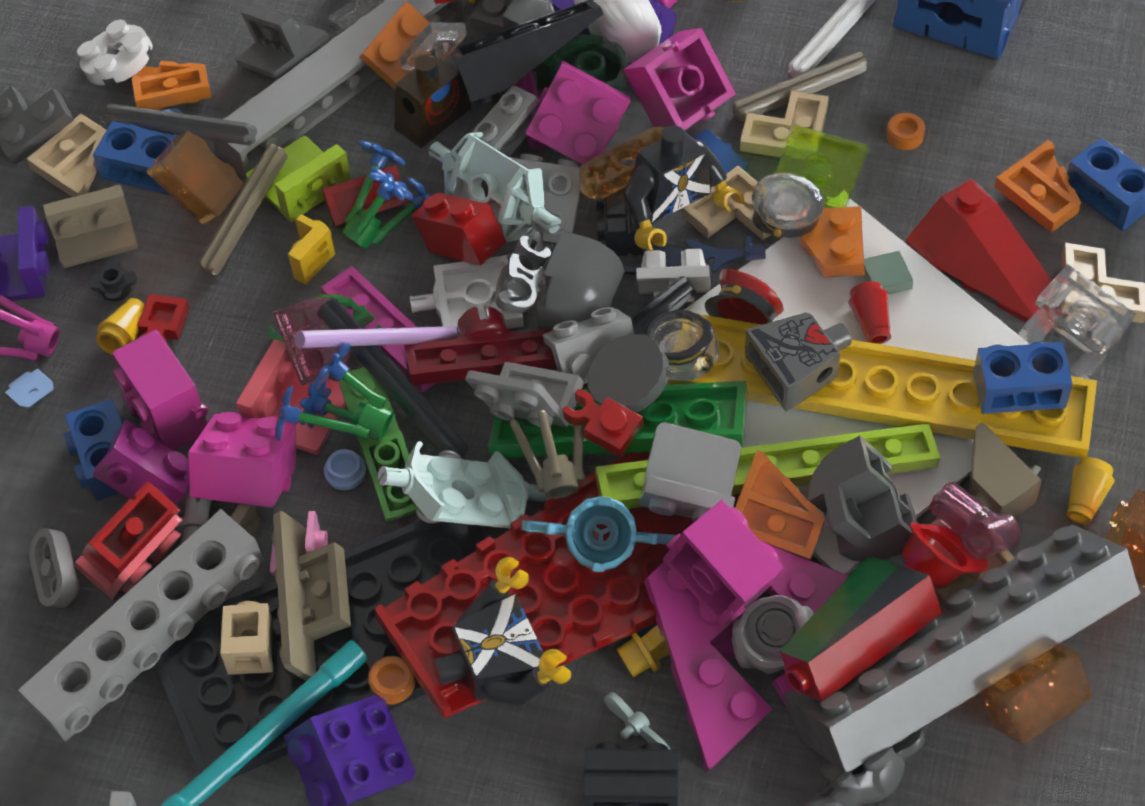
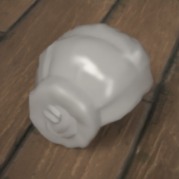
[731,595,814,674]

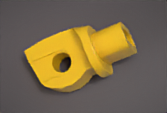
[616,625,669,678]

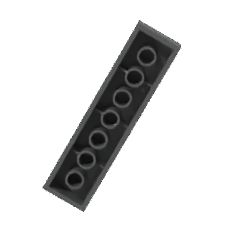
[783,525,1140,774]

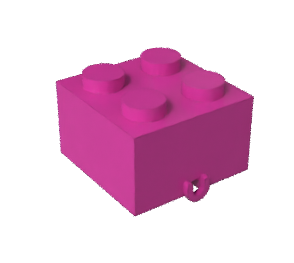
[623,28,736,135]
[525,61,631,170]
[112,329,208,451]
[188,412,296,508]
[662,499,784,627]

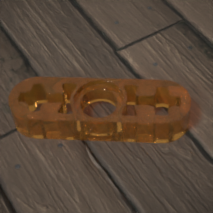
[579,127,665,199]

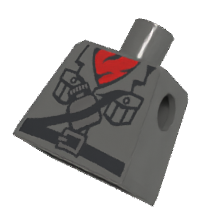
[745,312,852,412]

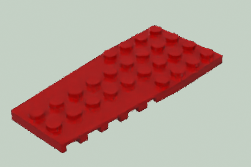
[375,451,740,718]

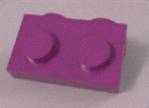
[93,420,189,505]

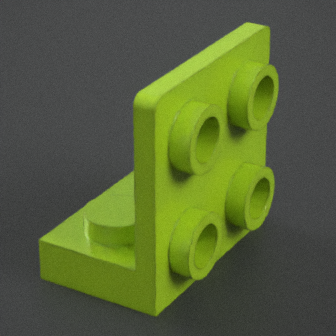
[246,136,351,222]

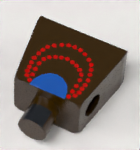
[394,54,471,148]

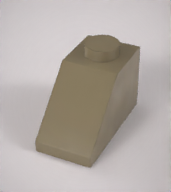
[968,422,1042,530]

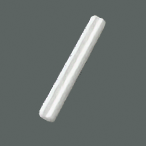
[788,0,875,77]

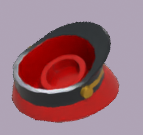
[704,269,784,325]

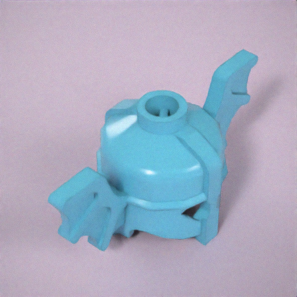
[521,496,676,572]

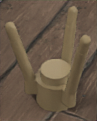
[510,410,585,499]

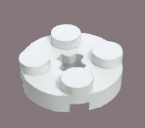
[77,20,153,85]

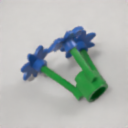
[342,141,431,250]
[275,343,394,442]

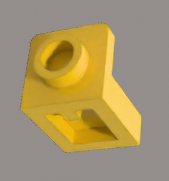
[288,214,335,285]

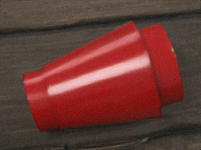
[848,281,891,344]

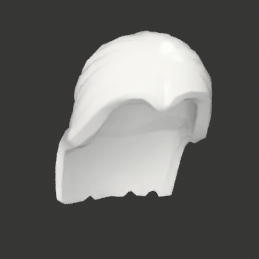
[574,0,662,63]

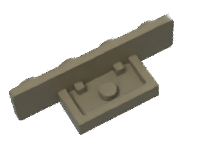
[272,511,351,681]

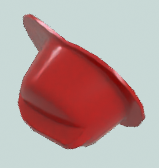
[902,522,989,589]

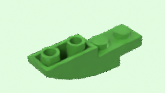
[338,367,418,522]

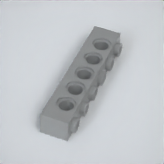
[18,509,264,742]

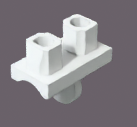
[637,249,711,310]

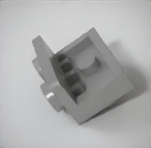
[472,85,539,157]
[543,307,635,384]

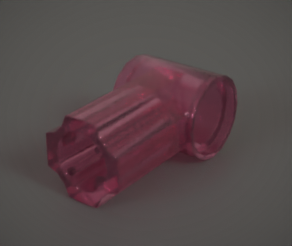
[929,482,1020,559]

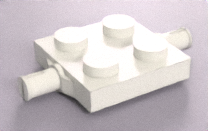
[410,255,546,336]

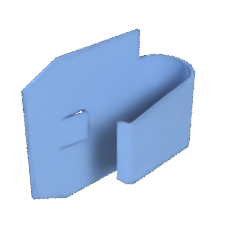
[5,368,54,408]

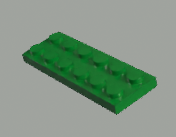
[488,381,748,459]

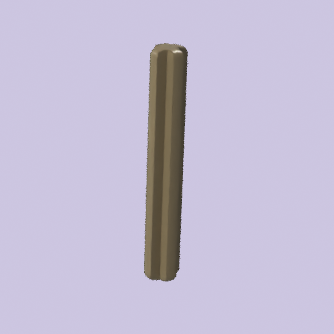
[732,51,867,122]
[198,144,287,276]

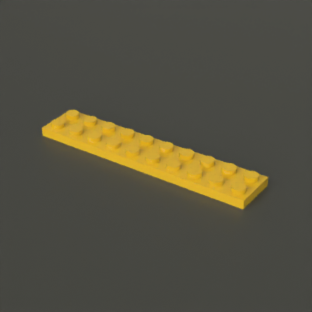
[668,315,1097,458]

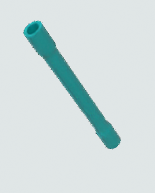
[160,640,368,806]

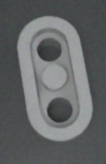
[29,528,79,609]

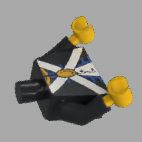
[625,126,744,251]
[432,557,571,705]

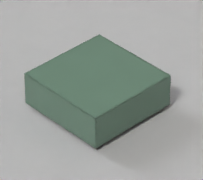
[864,251,913,295]

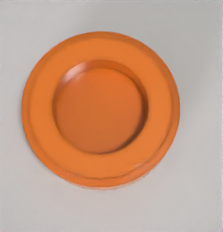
[886,113,925,150]
[368,656,415,704]

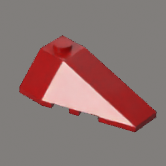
[906,179,1068,330]

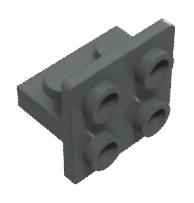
[235,4,330,79]

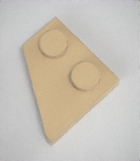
[27,114,106,197]

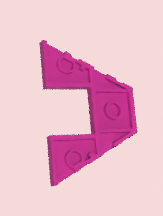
[644,545,849,773]

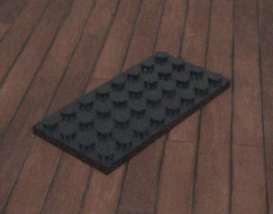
[155,520,486,780]

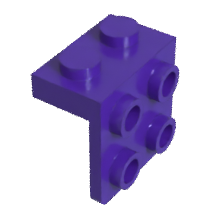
[0,206,50,301]
[283,695,415,806]

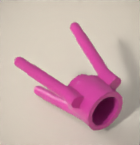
[0,294,60,362]

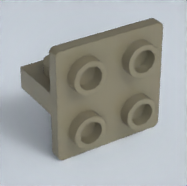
[43,185,138,268]

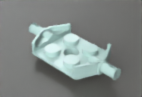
[428,132,561,242]
[378,441,549,528]

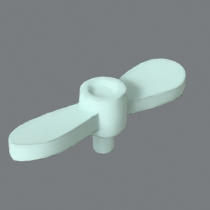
[604,692,670,749]

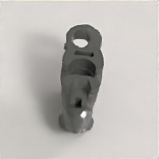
[495,228,551,313]
[803,728,924,806]

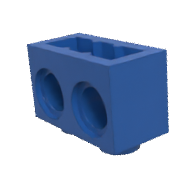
[93,121,188,196]
[1067,137,1145,231]
[973,341,1073,414]
[63,398,123,501]

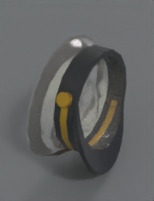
[752,173,824,238]
[646,310,719,381]

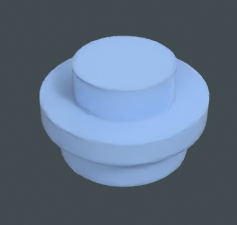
[324,449,366,490]

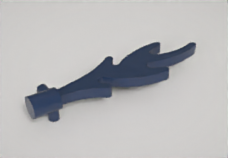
[623,236,766,274]

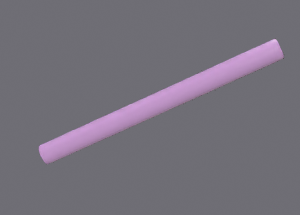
[294,326,458,348]

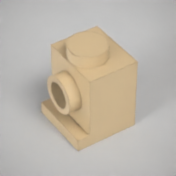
[221,601,273,675]

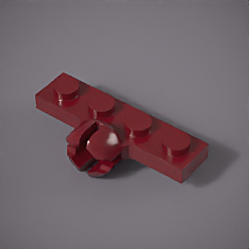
[404,305,557,385]

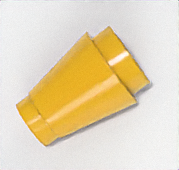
[96,298,145,355]
[1066,457,1115,524]

